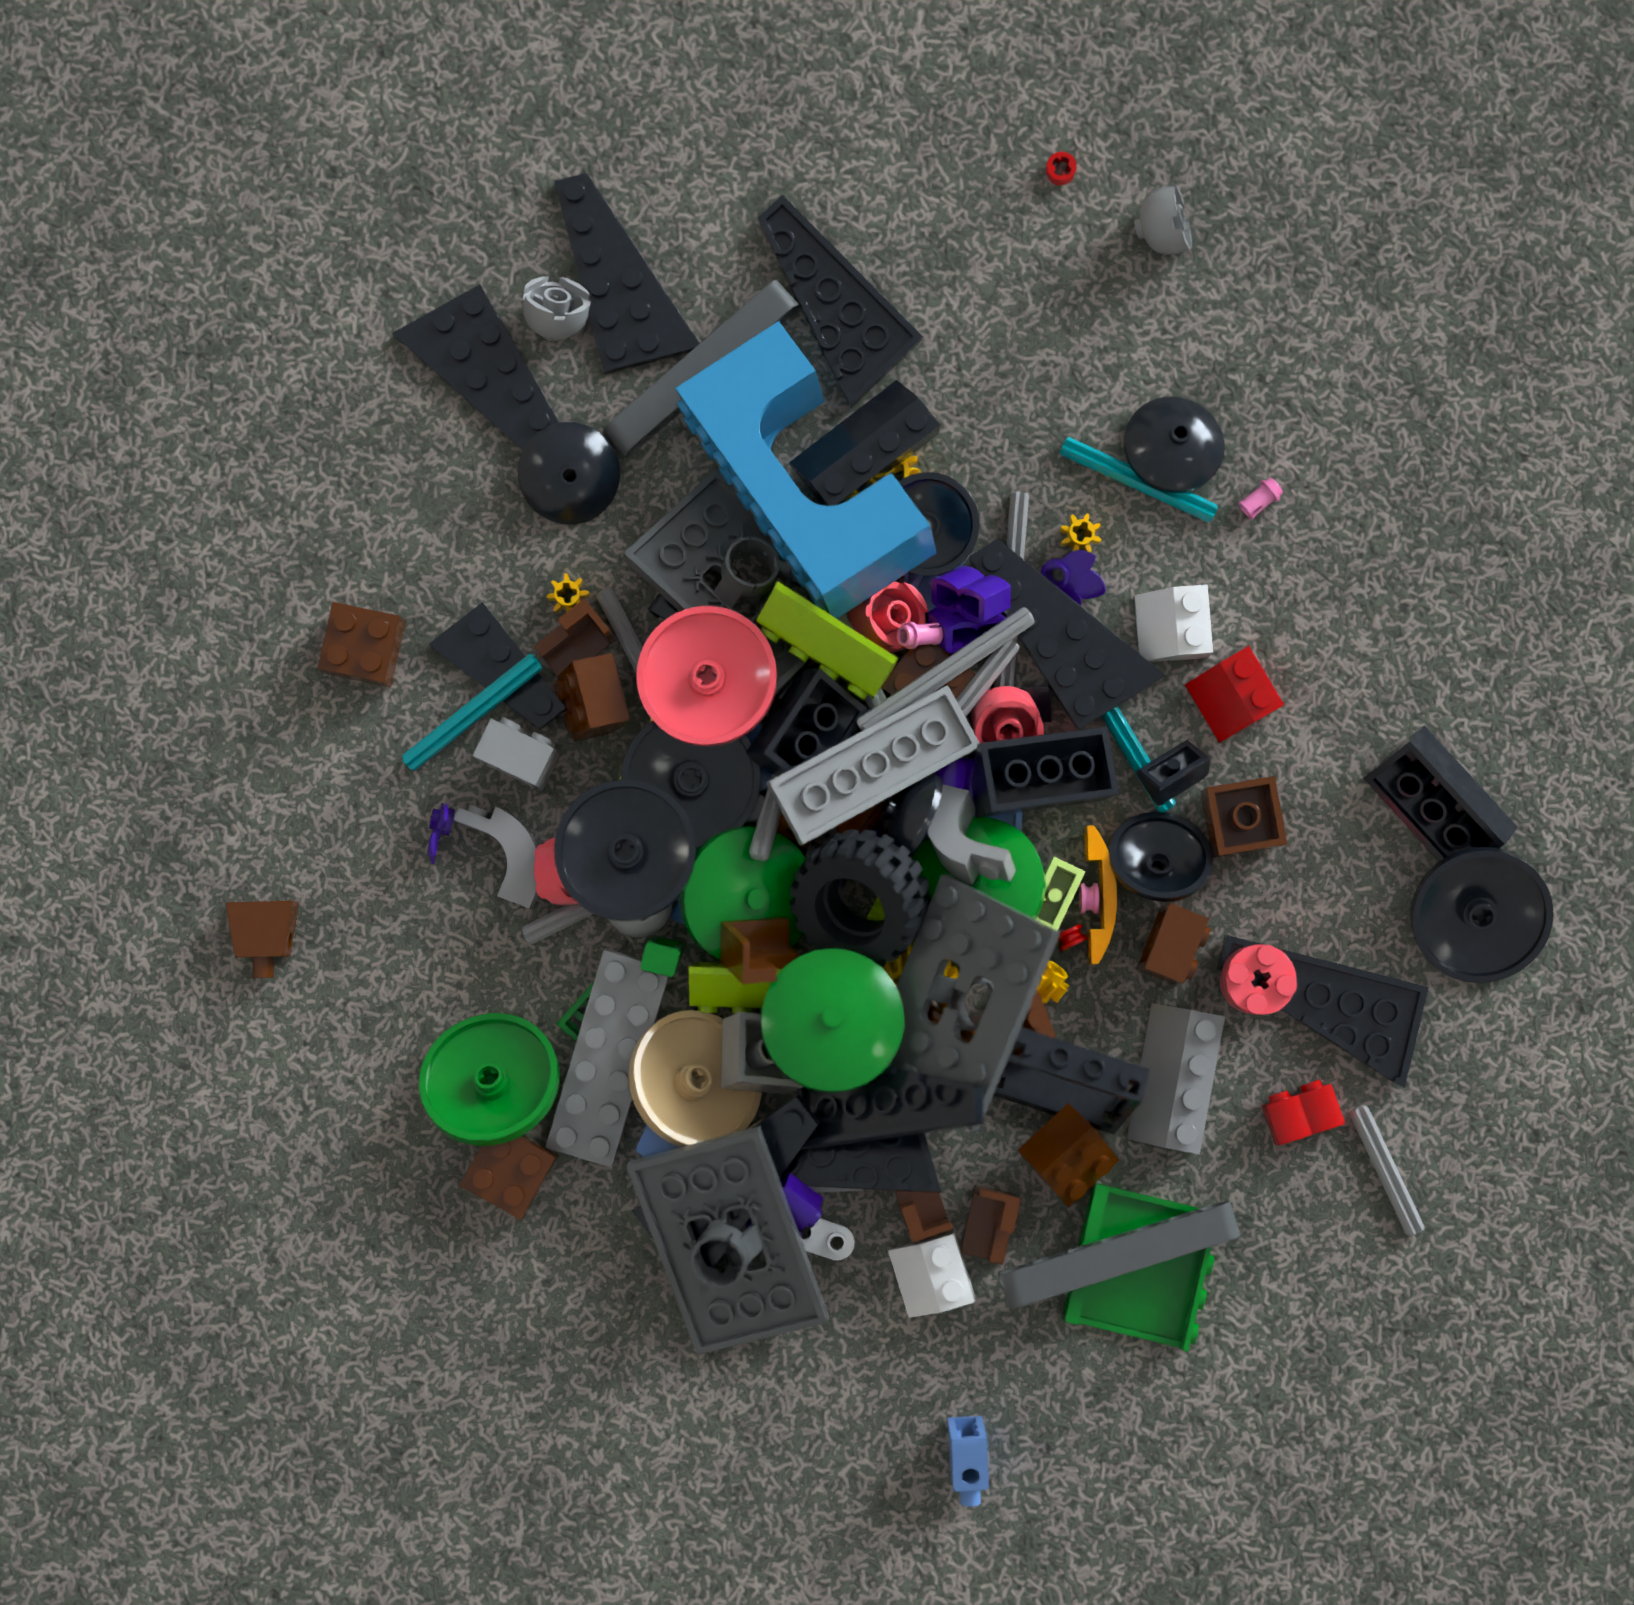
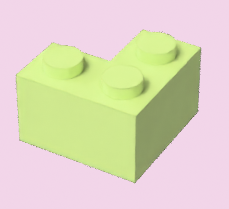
[1036,857,1086,930]

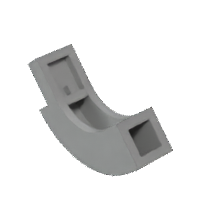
[928,784,1016,885]
[453,805,538,910]

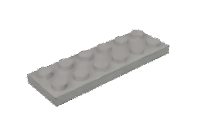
[766,685,979,845]
[545,948,669,1168]

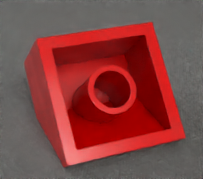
[1185,646,1285,743]

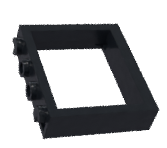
[993,1027,1150,1135]

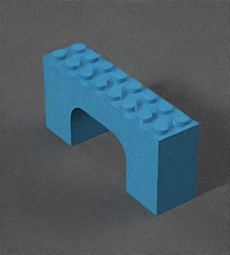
[675,321,937,619]

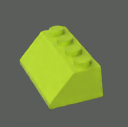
[756,582,897,700]
[689,962,783,1013]

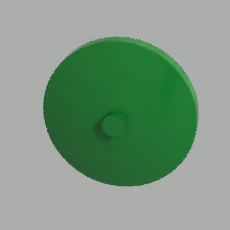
[912,817,1046,919]
[680,826,806,960]
[761,949,904,1092]
[419,1013,560,1146]

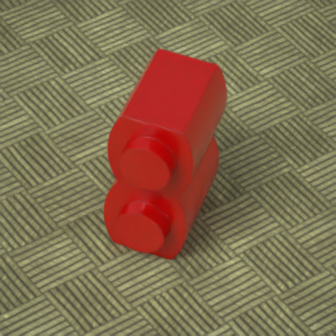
[1261,1079,1345,1145]

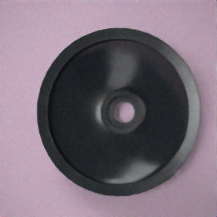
[1123,396,1225,493]
[518,422,620,525]
[898,472,980,576]
[879,773,943,857]
[1109,812,1213,902]

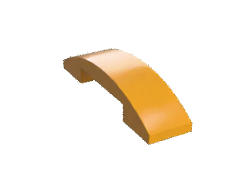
[1084,825,1117,965]

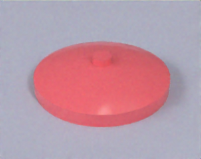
[637,606,777,746]

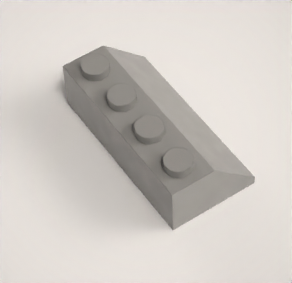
[1126,1003,1225,1155]

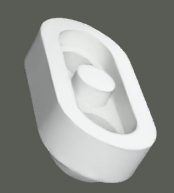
[801,1218,854,1260]

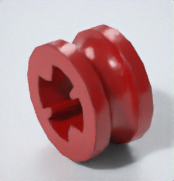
[1046,152,1077,185]
[1057,923,1088,952]

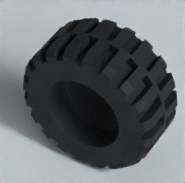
[790,829,931,967]

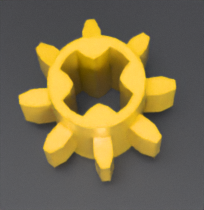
[1059,513,1102,553]
[546,573,590,614]
[1036,961,1069,1004]

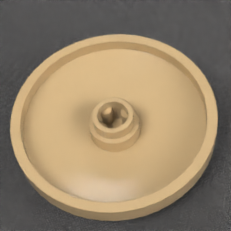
[629,1010,762,1147]

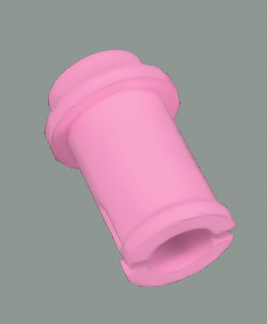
[1238,478,1283,520]
[897,621,943,649]

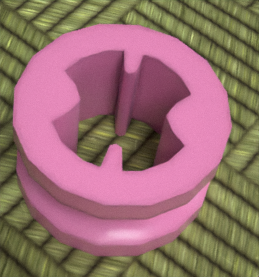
[1079,883,1099,914]

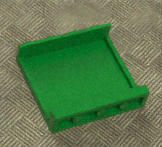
[1062,1183,1214,1352]

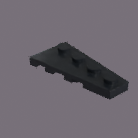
[429,602,566,730]

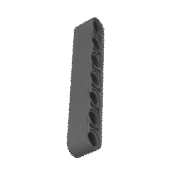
[603,280,800,458]
[998,1201,1241,1309]

